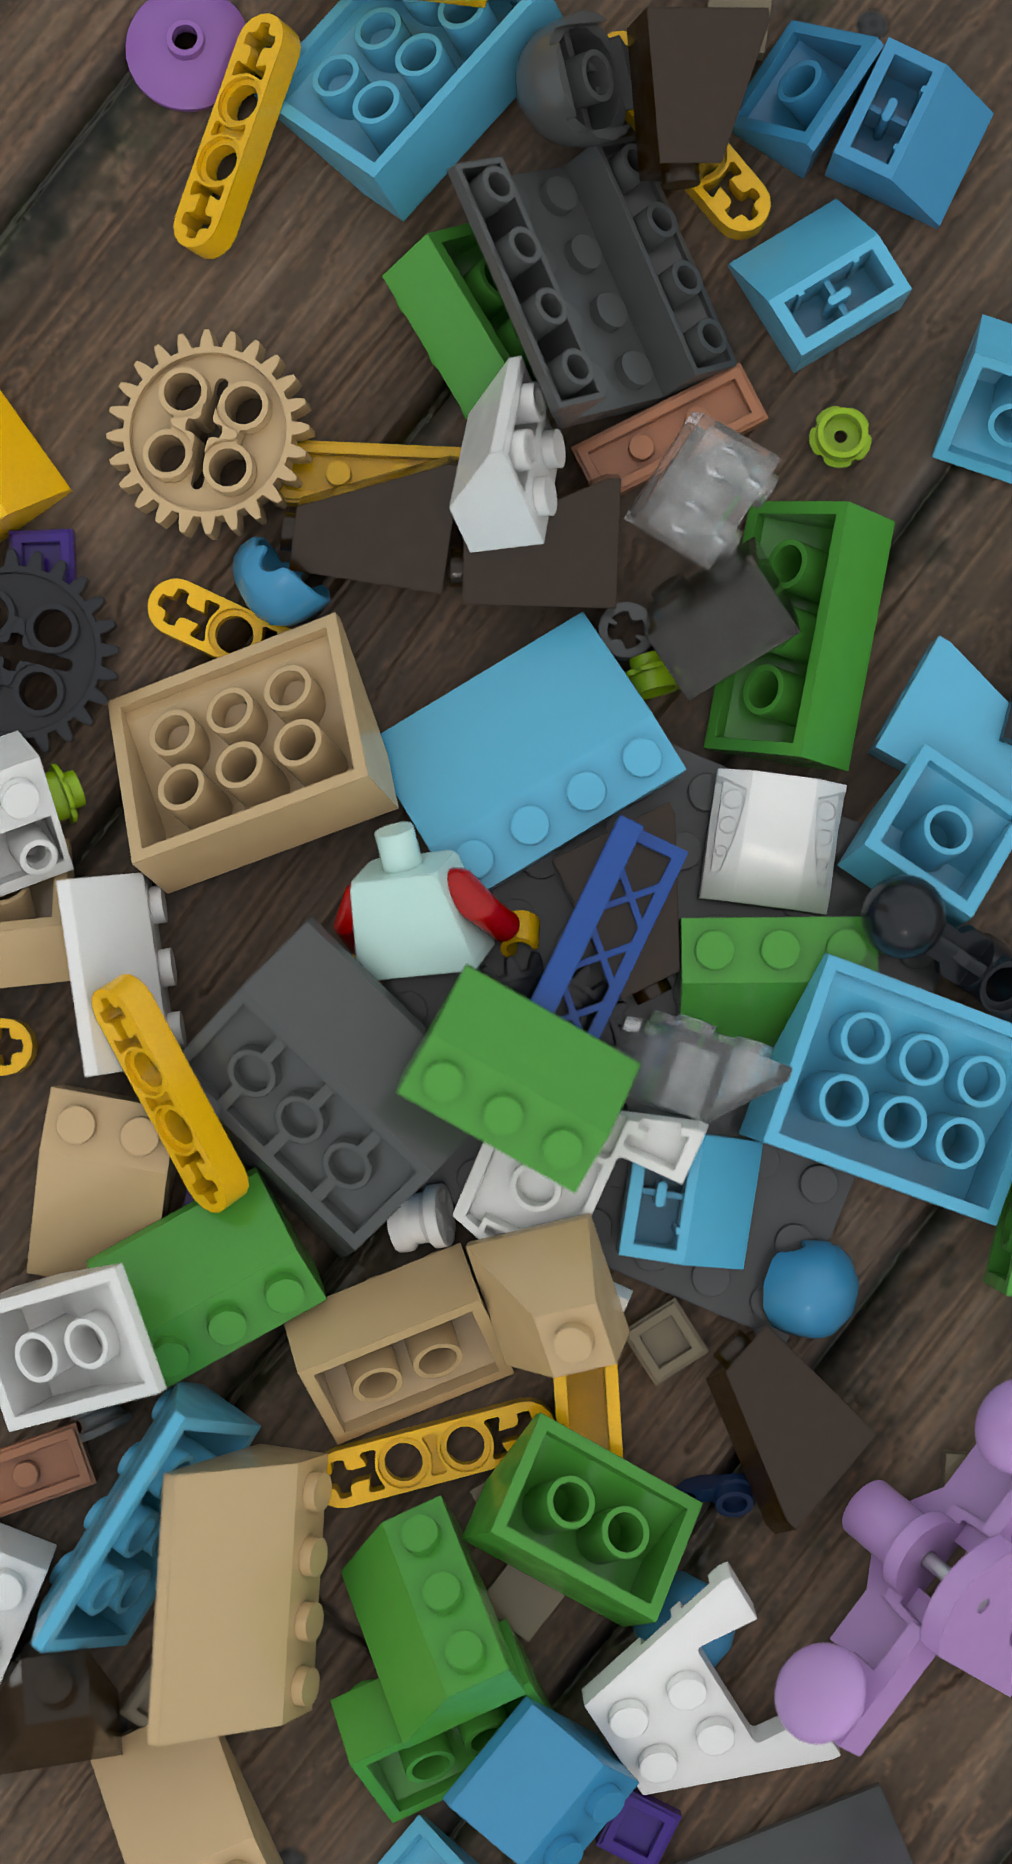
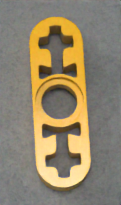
[148,578,291,659]

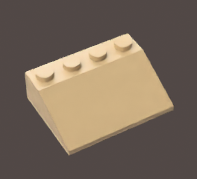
[108,612,399,894]
[147,1444,332,1747]

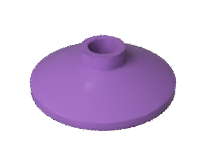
[125,0,246,112]

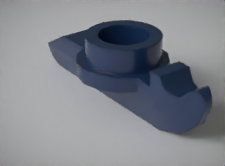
[675,1473,755,1517]

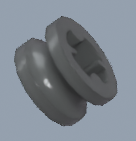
[597,602,655,662]
[70,1404,134,1443]

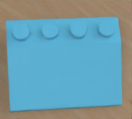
[254,0,563,222]
[381,612,686,891]
[739,953,1012,1226]
[31,1381,262,1653]

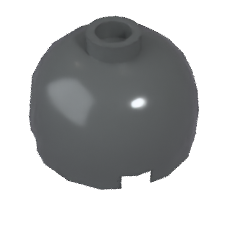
[516,10,633,149]

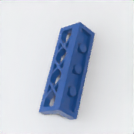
[530,815,689,1038]

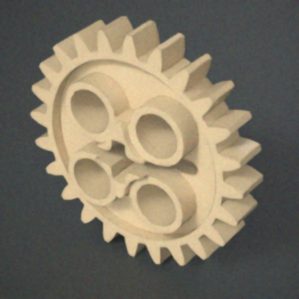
[106,329,315,540]

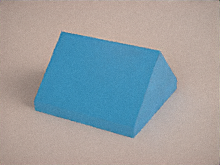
[732,20,884,179]

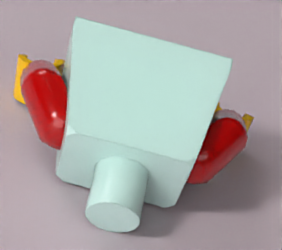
[333,822,541,980]

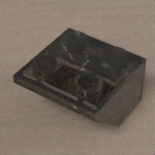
[646,536,800,701]

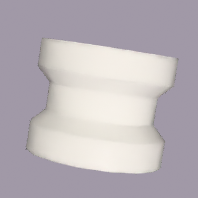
[387,1183,456,1253]

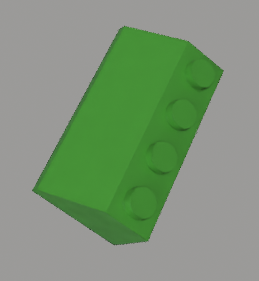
[704,501,895,772]

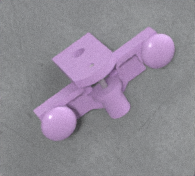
[775,1379,1012,1757]

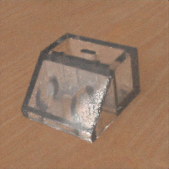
[623,411,781,571]
[616,1010,793,1123]

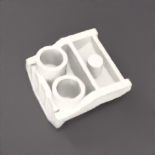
[698,768,847,915]

